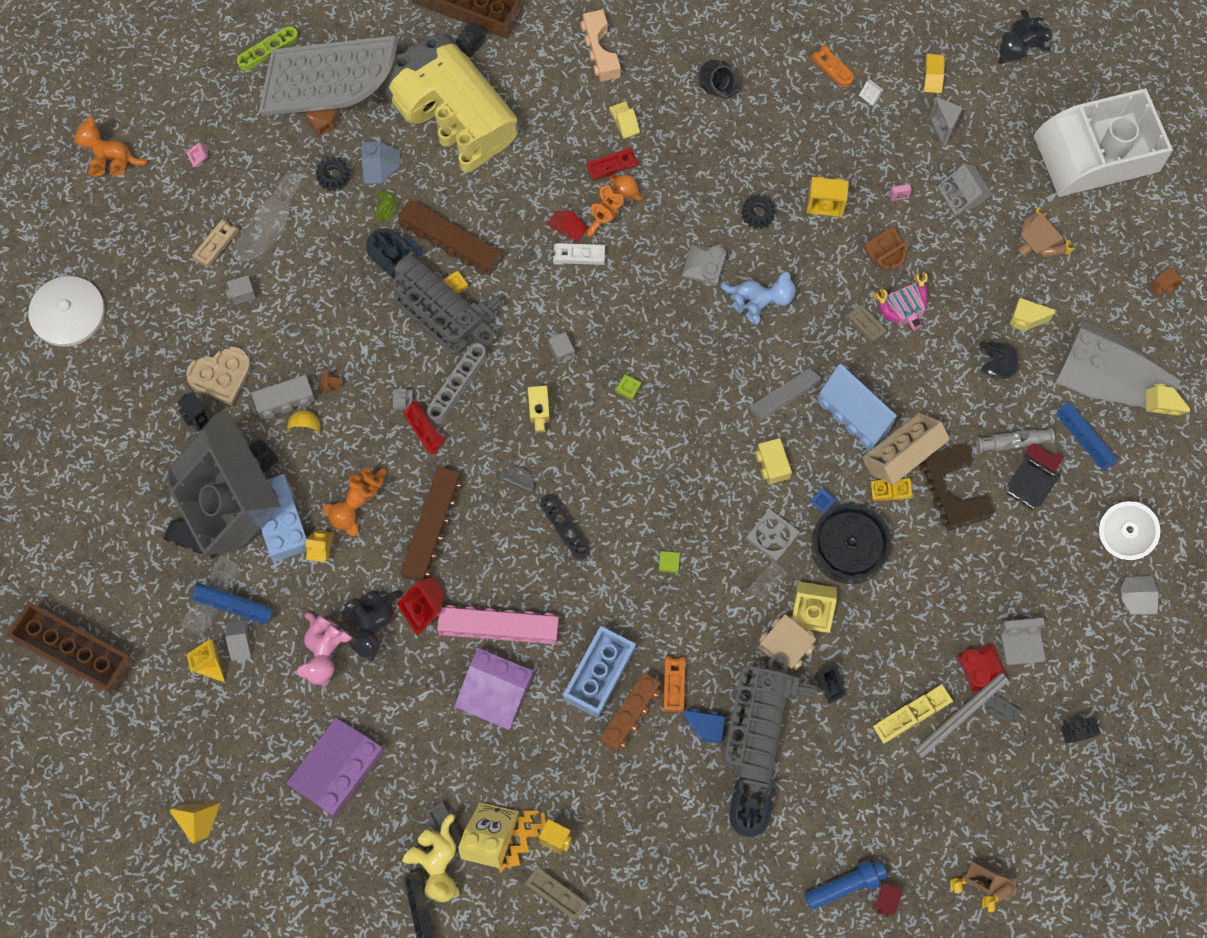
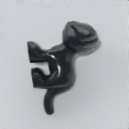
[998,9,1052,65]
[341,590,402,662]

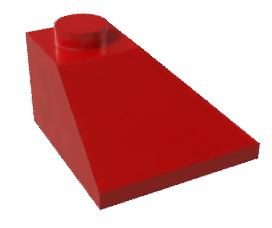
[397,577,444,635]

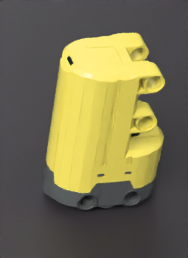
[379,34,518,172]

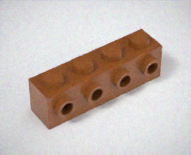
[600,672,662,754]

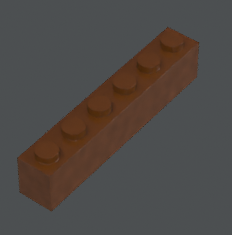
[397,199,502,277]
[400,466,463,582]

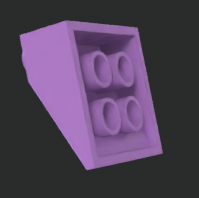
[454,648,533,730]

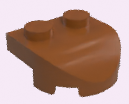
[862,226,908,269]

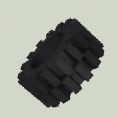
[455,22,486,57]
[316,156,350,191]
[742,194,775,229]
[1060,717,1101,744]

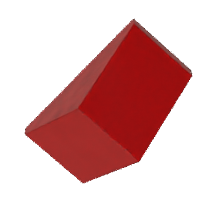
[547,211,587,243]

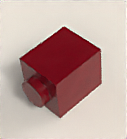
[873,883,903,918]

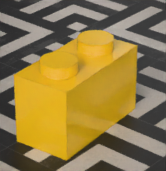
[538,819,572,855]

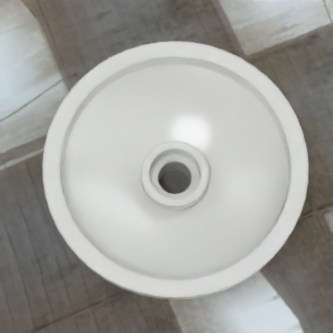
[1099,501,1160,560]

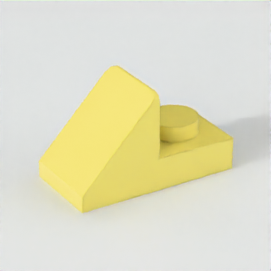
[609,101,640,139]

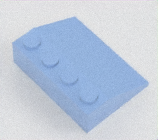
[818,364,897,450]

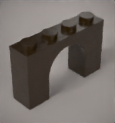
[919,444,994,531]

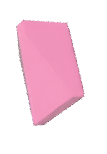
[187,142,208,167]

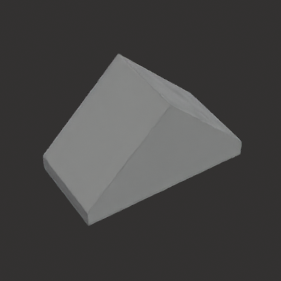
[225,619,251,661]

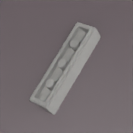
[749,368,822,422]

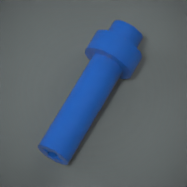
[804,859,887,911]

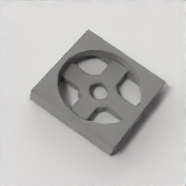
[746,509,800,562]

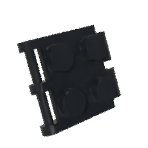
[1007,454,1061,511]

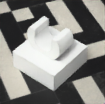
[859,80,884,106]

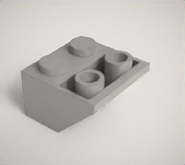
[937,164,992,215]

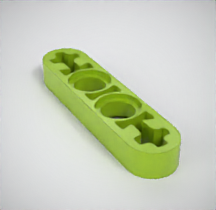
[237,27,298,71]

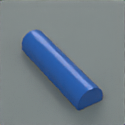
[1056,402,1119,471]
[191,582,273,625]

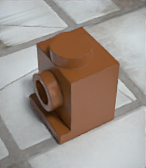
[1150,268,1184,297]

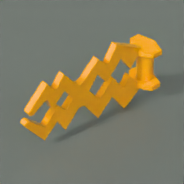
[497,810,546,873]

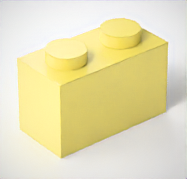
[755,438,792,485]

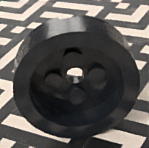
[811,504,891,584]

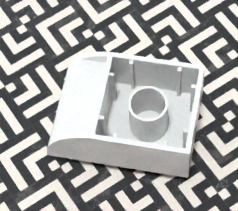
[1034,88,1173,197]

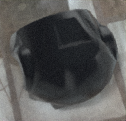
[698,60,738,99]
[979,341,1019,379]

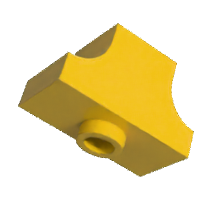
[305,530,334,562]

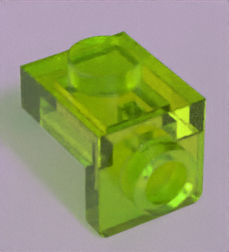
[375,191,395,223]

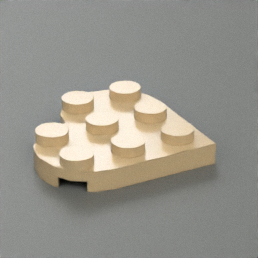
[186,347,251,405]

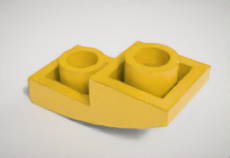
[871,478,913,501]

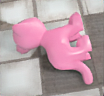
[296,612,352,687]

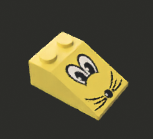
[458,802,519,868]

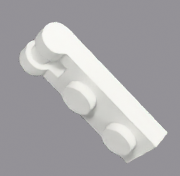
[553,243,605,265]

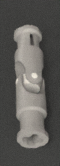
[975,427,1055,453]

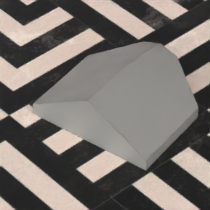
[1120,576,1158,615]

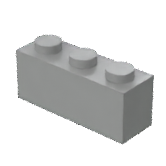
[251,375,315,419]

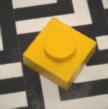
[443,271,468,294]

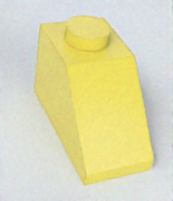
[1010,298,1055,330]
[1146,384,1190,416]

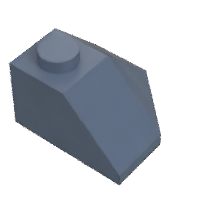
[362,142,400,184]

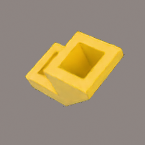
[923,54,944,93]

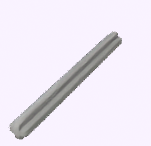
[915,673,1008,758]

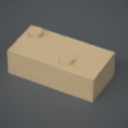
[862,413,950,485]

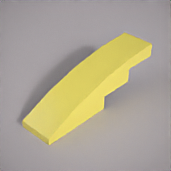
[873,684,954,744]

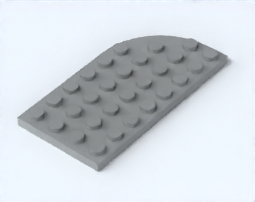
[259,36,398,116]

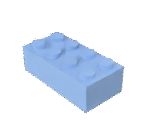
[261,474,307,563]
[563,626,636,719]

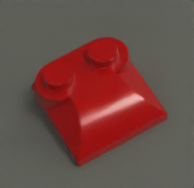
[956,643,1009,693]

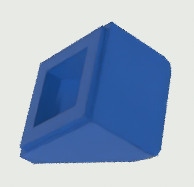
[810,487,839,514]

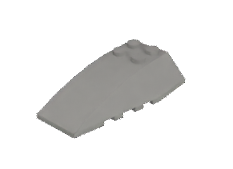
[1055,321,1181,409]

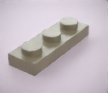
[525,867,588,922]

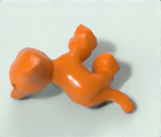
[74,115,148,177]
[587,174,644,237]
[323,468,388,536]

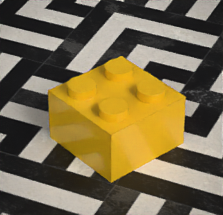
[806,177,849,217]

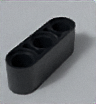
[162,520,216,559]

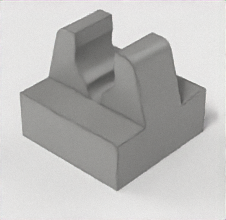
[393,389,413,410]

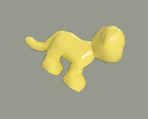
[402,814,460,903]

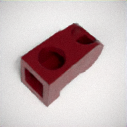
[1024,444,1064,477]

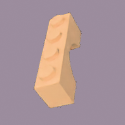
[580,10,621,82]

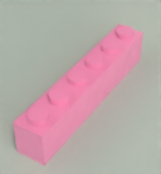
[437,605,559,644]

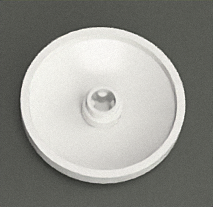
[28,276,105,346]

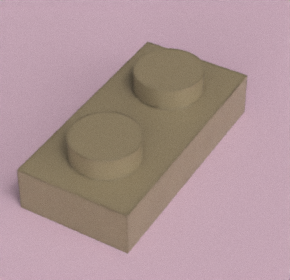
[847,304,886,344]

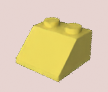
[792,581,837,633]

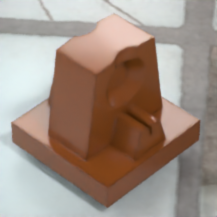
[320,370,341,395]

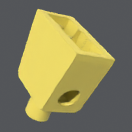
[528,386,549,432]

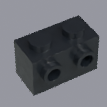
[177,391,212,432]

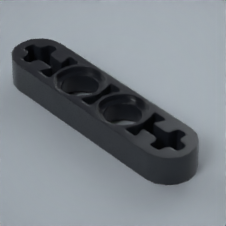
[540,495,589,560]
[405,872,434,938]

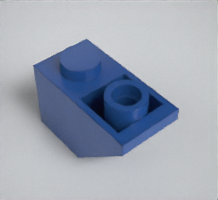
[683,709,725,744]

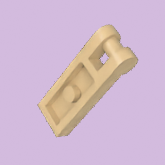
[192,219,239,268]

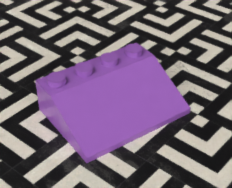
[286,718,384,819]

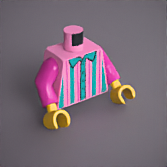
[873,272,928,331]

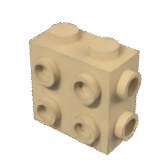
[759,614,816,674]

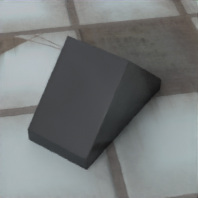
[814,662,846,704]

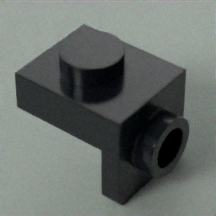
[249,439,279,472]

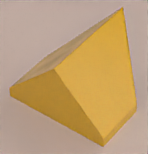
[187,640,225,682]
[170,803,220,844]

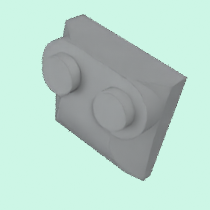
[682,244,727,286]

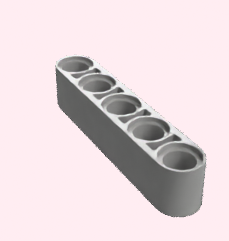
[427,343,486,425]

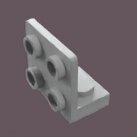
[999,618,1046,666]

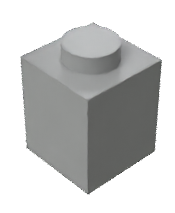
[225,276,256,305]
[548,332,575,365]

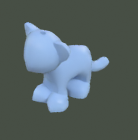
[720,271,796,325]

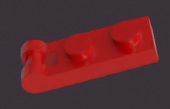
[586,148,639,182]
[403,401,445,454]

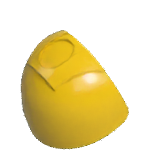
[287,410,321,434]

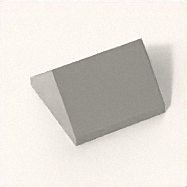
[930,98,962,146]

